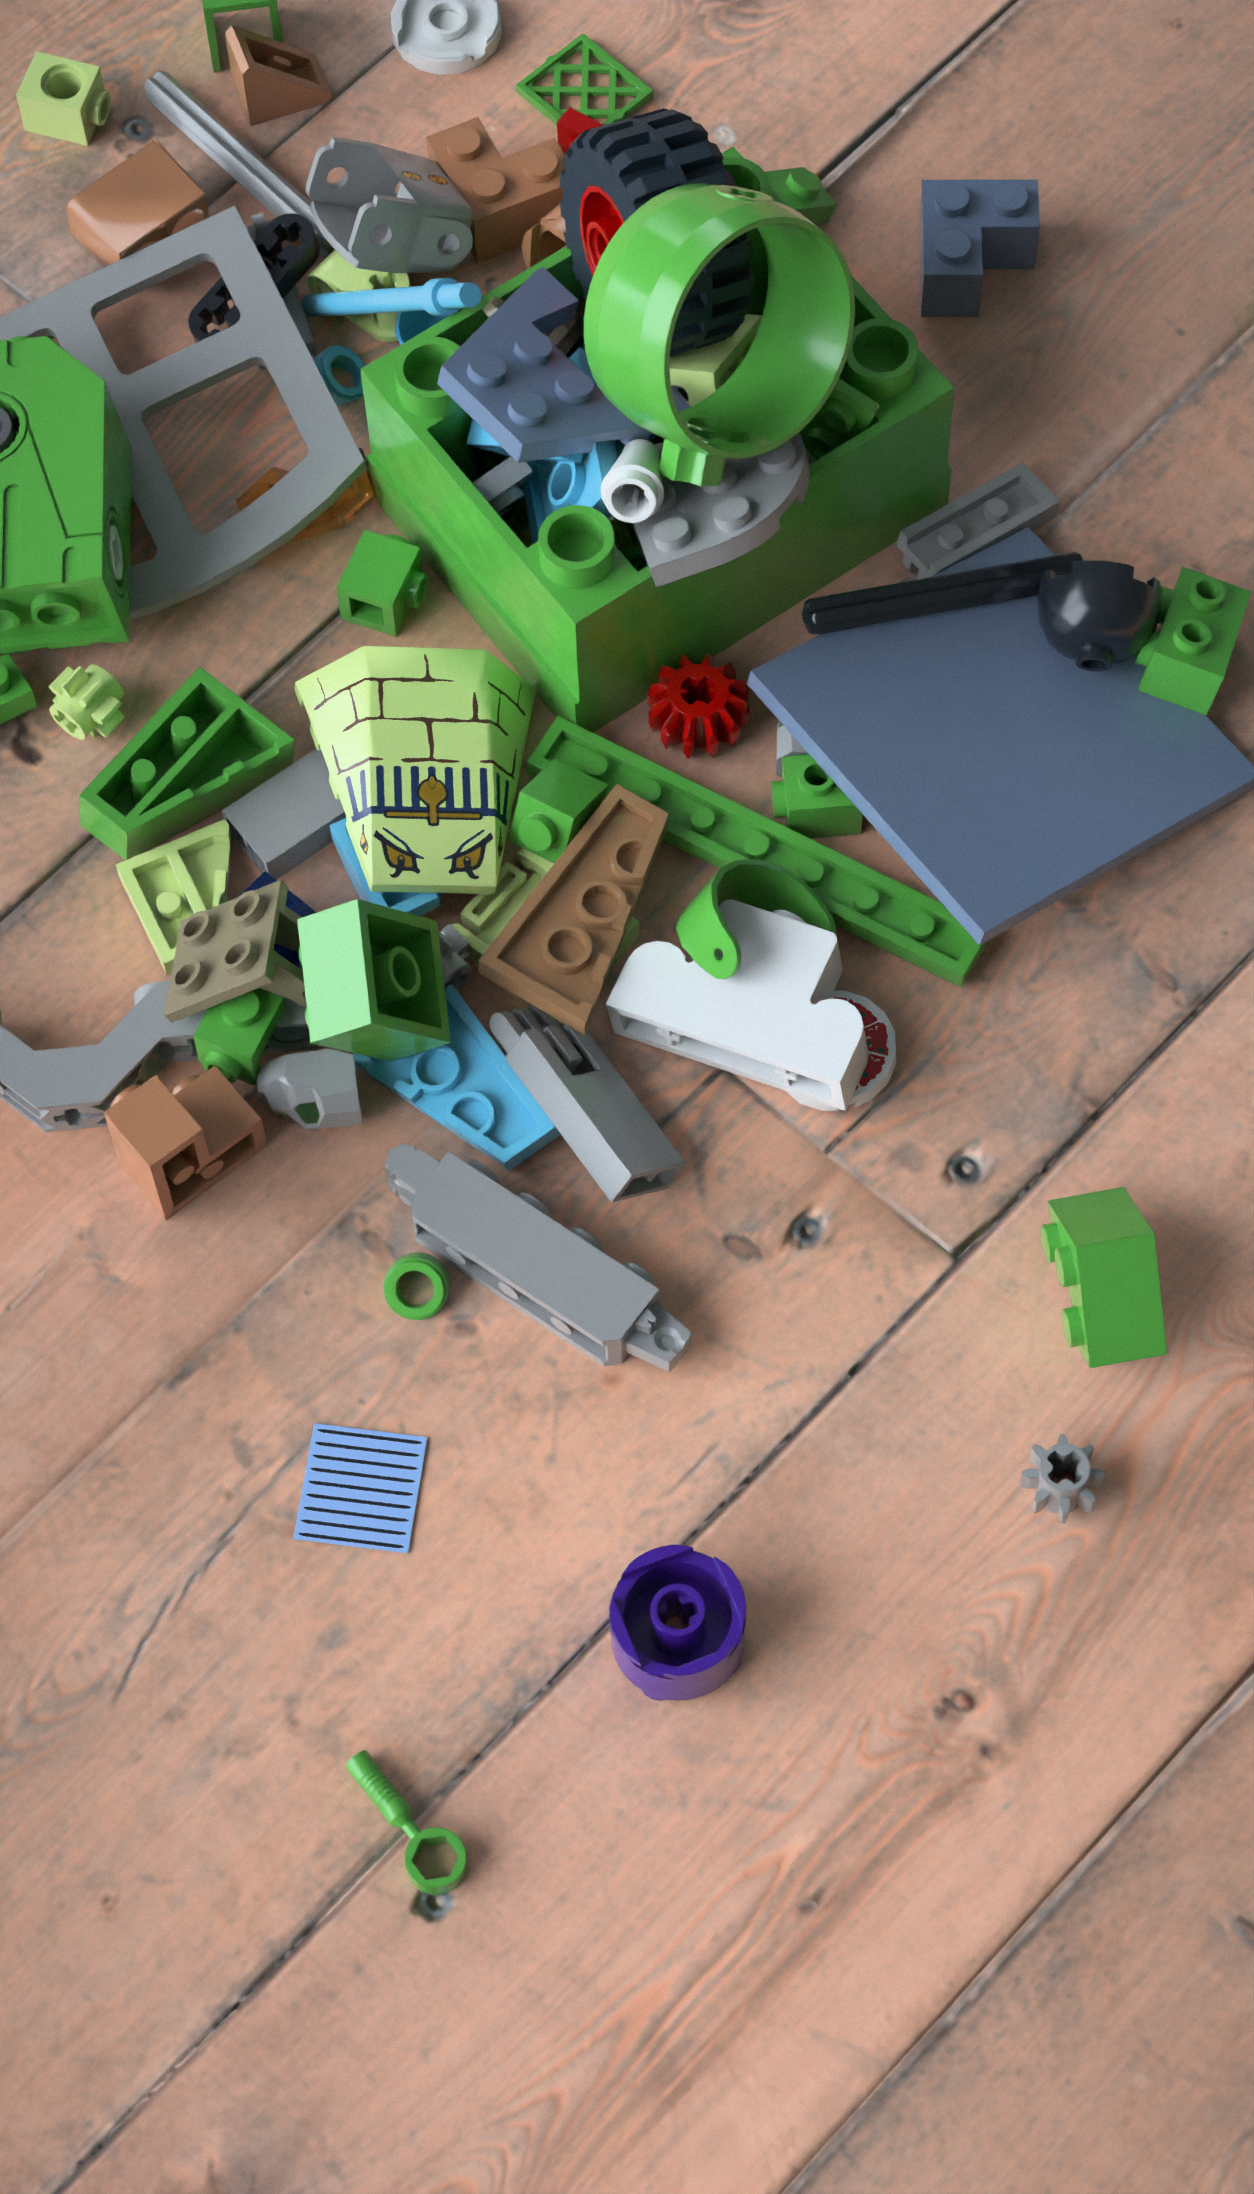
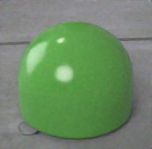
[383,1252,450,1320]

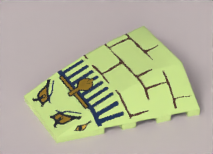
[294,646,537,894]

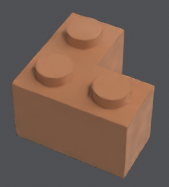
[426,117,565,263]
[104,1066,268,1220]

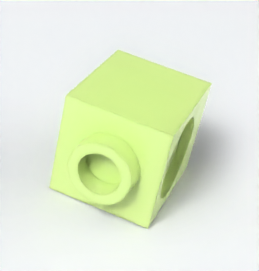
[16,51,111,146]

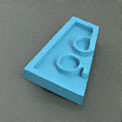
[353,985,561,1171]

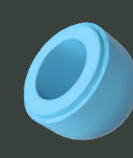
[314,345,365,406]

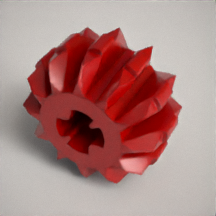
[647,653,750,759]

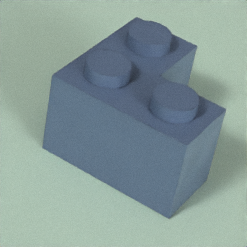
[919,180,1040,317]

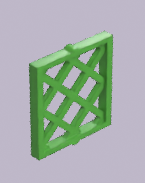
[516,33,653,126]

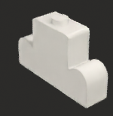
[606,899,869,1111]

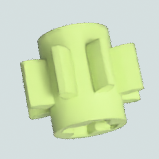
[49,664,125,740]

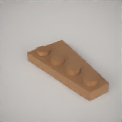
[478,784,669,1035]

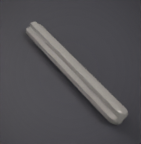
[144,71,335,259]

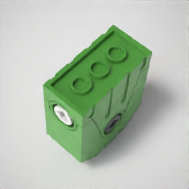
[0,336,131,654]

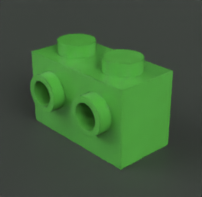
[1135,567,1251,716]

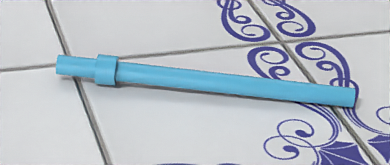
[302,278,481,317]

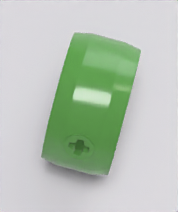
[584,183,855,486]

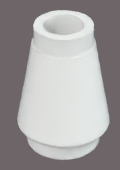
[601,439,664,523]

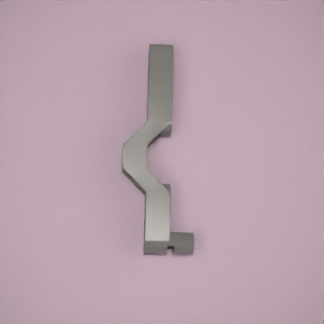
[0,967,325,1132]

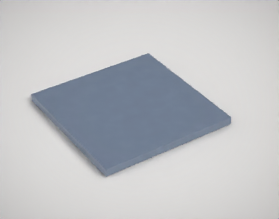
[747,527,1254,946]

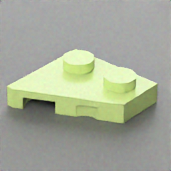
[116,818,232,975]

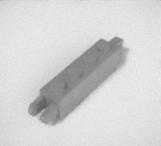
[384,1143,692,1372]

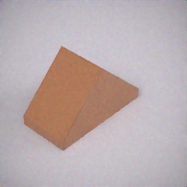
[225,25,332,126]

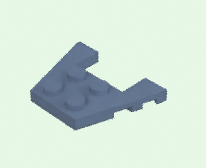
[437,267,691,463]

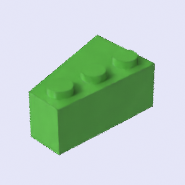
[79,666,295,860]

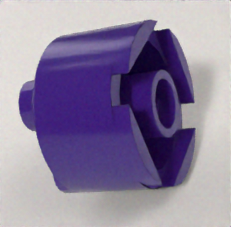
[609,1545,746,1701]

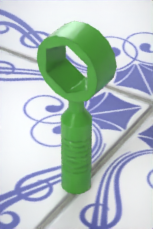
[345,1750,468,1895]

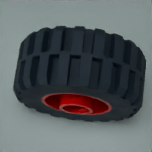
[560,108,754,357]

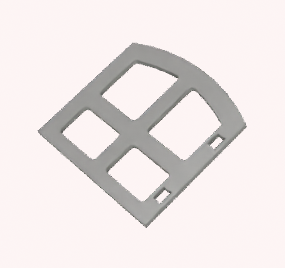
[0,205,367,620]

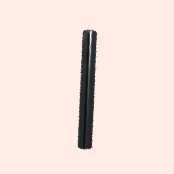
[802,552,1083,635]

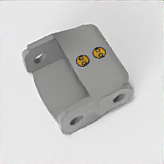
[305,137,473,273]

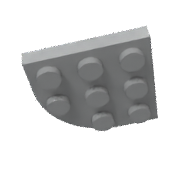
[632,432,810,587]

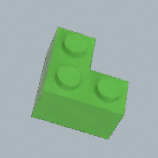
[1041,1187,1167,1368]

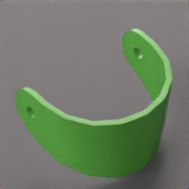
[676,859,836,979]

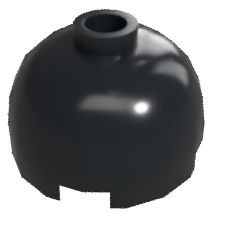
[1038,561,1162,672]

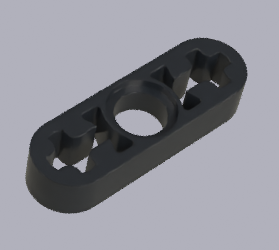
[188,213,320,343]

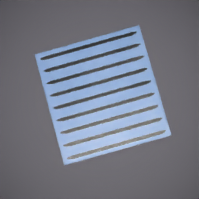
[293,1423,428,1554]

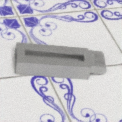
[222,748,346,883]
[490,1006,686,1203]

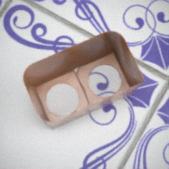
[66,139,209,267]

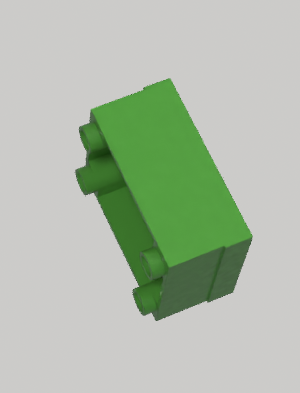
[360,147,954,733]

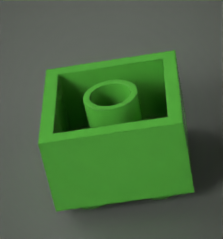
[297,899,451,1062]

